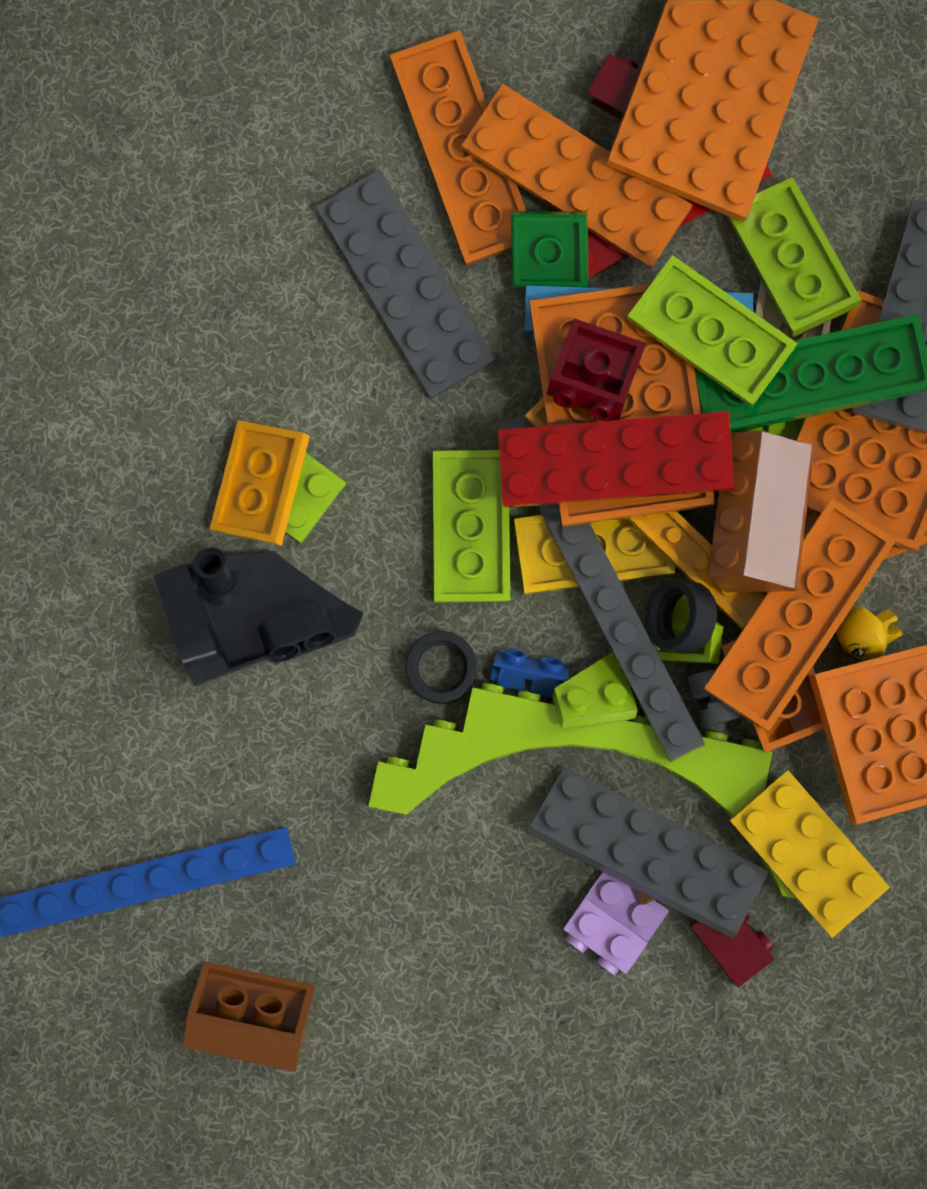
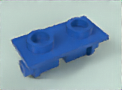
[490,649,571,699]

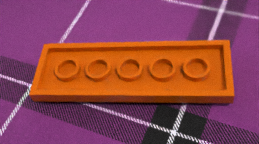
[390,30,526,266]
[461,84,693,270]
[704,498,896,733]

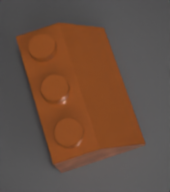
[183,961,315,1072]

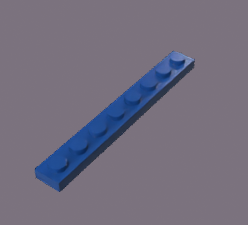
[0,827,296,937]

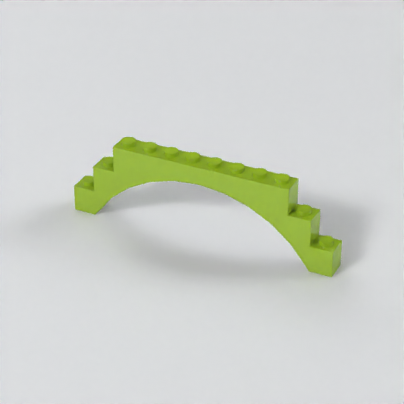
[369,683,796,899]

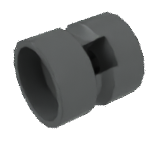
[687,667,743,729]

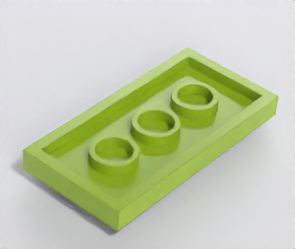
[726,177,861,337]
[627,255,798,407]
[433,450,510,603]

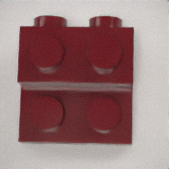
[546,318,646,421]

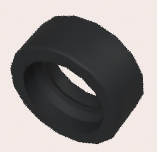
[644,578,717,654]
[405,631,477,704]

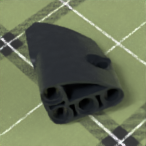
[154,547,363,686]

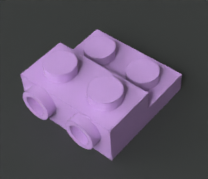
[563,872,669,975]

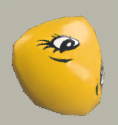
[836,605,903,662]

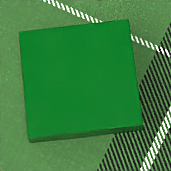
[511,211,589,288]

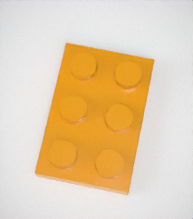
[210,420,310,546]

